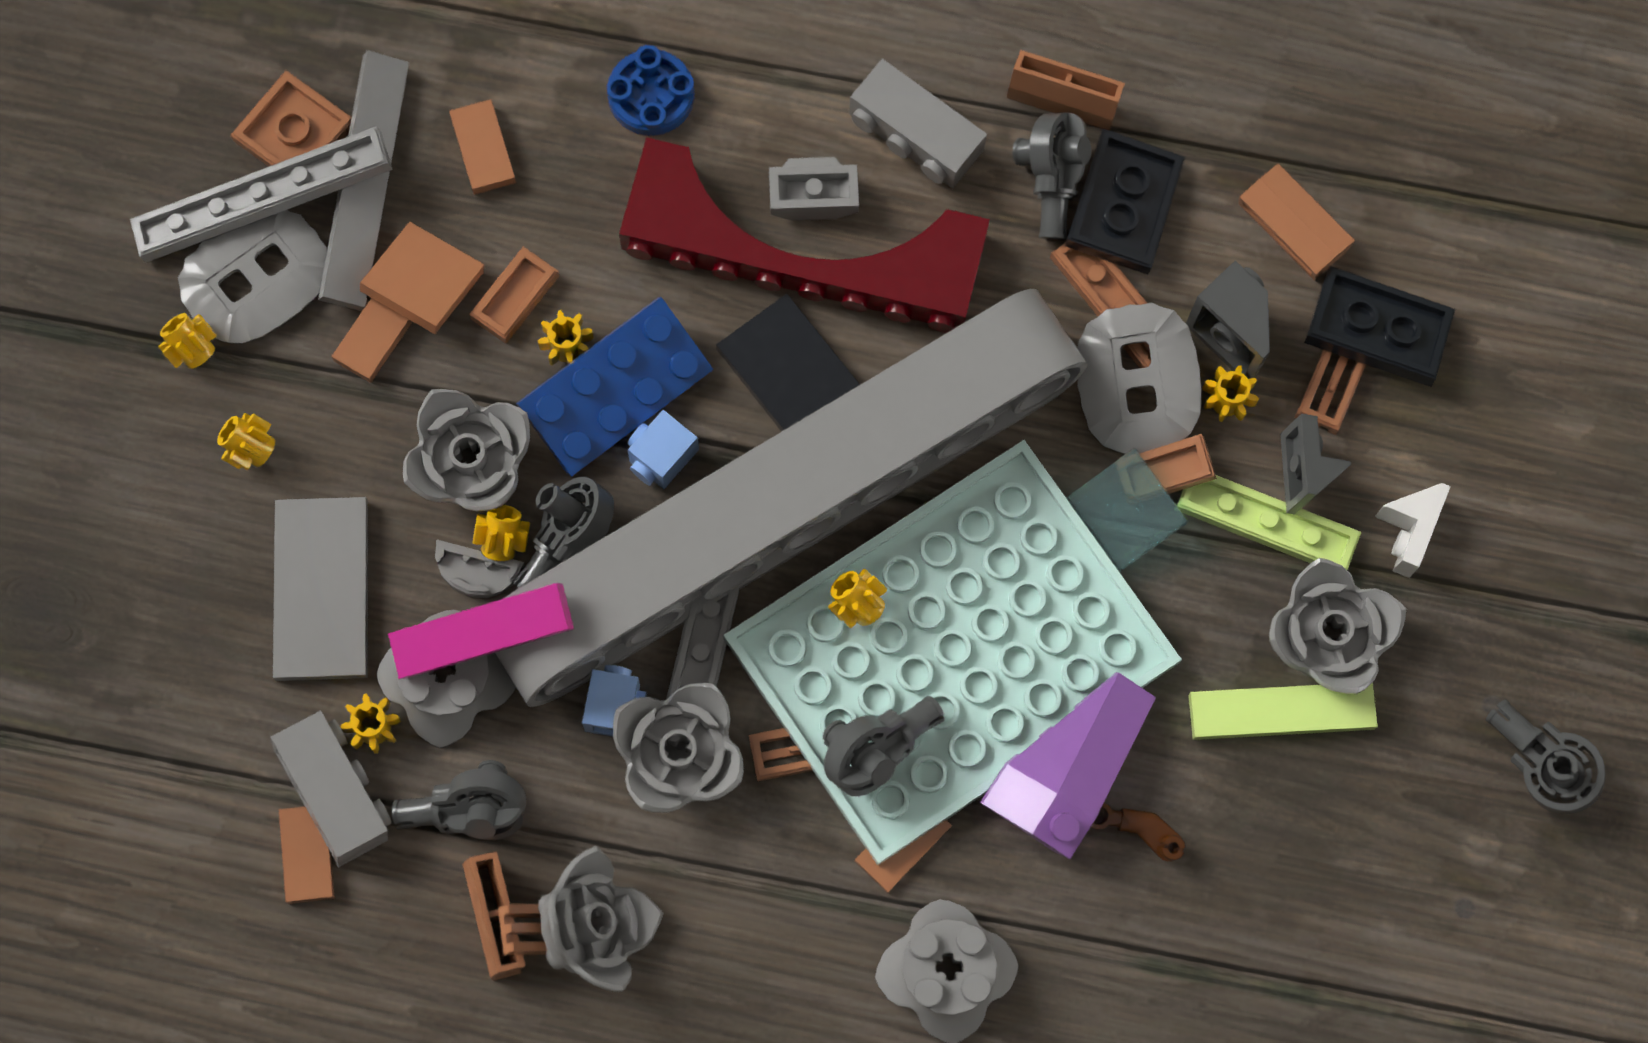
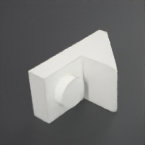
[1376,483,1451,578]

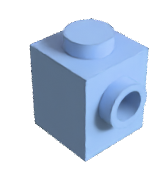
[628,410,699,489]
[582,665,647,736]

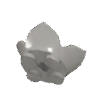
[403,389,530,512]
[1269,558,1407,694]
[377,610,516,748]
[613,683,743,813]
[538,846,664,992]
[875,899,1018,1043]

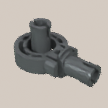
[1012,113,1092,240]
[513,477,614,588]
[822,696,945,797]
[1486,699,1606,814]
[392,760,527,840]

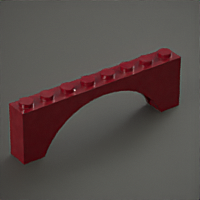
[619,137,990,333]

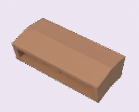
[1007,50,1125,131]
[1238,164,1355,281]
[463,852,525,981]

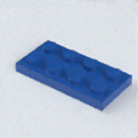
[516,297,714,476]

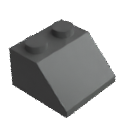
[1186,261,1270,379]

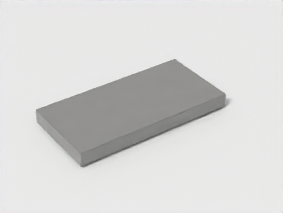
[273,497,368,681]

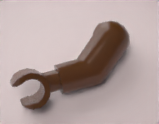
[1090,803,1186,862]

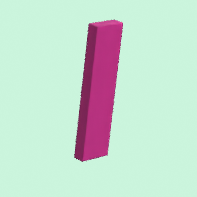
[388,583,574,679]

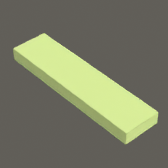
[1175,475,1361,570]
[1188,682,1378,740]

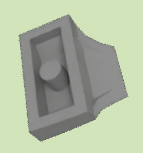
[769,157,859,221]

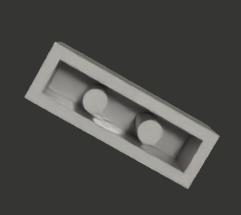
[849,58,987,189]
[270,711,392,867]

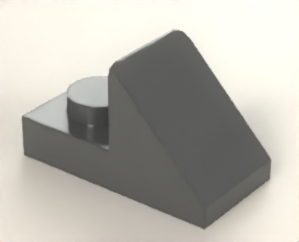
[1280,413,1351,515]

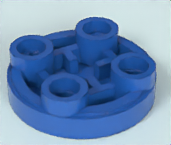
[607,45,695,136]

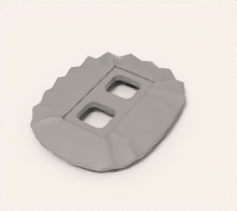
[178,210,327,343]
[1078,303,1201,454]

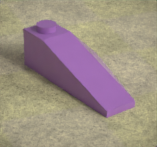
[980,672,1156,859]

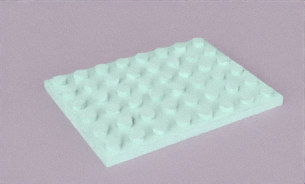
[723,440,1182,865]

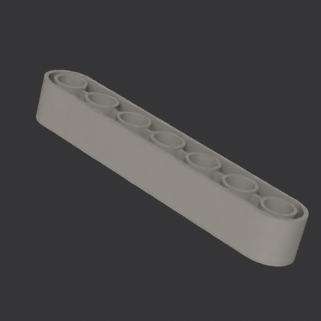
[495,288,1088,707]

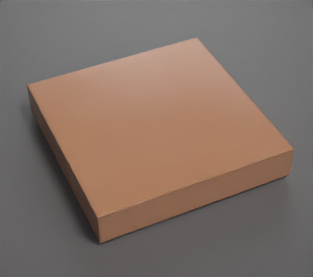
[230,71,352,167]
[360,222,484,334]

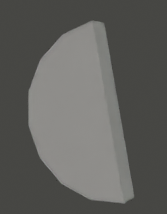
[435,540,525,598]

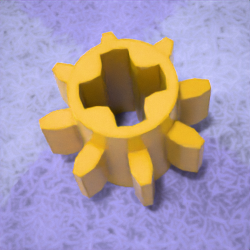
[537,310,594,366]
[158,313,217,369]
[1202,365,1259,422]
[217,413,275,470]
[472,505,530,561]
[828,569,887,628]
[340,693,401,754]

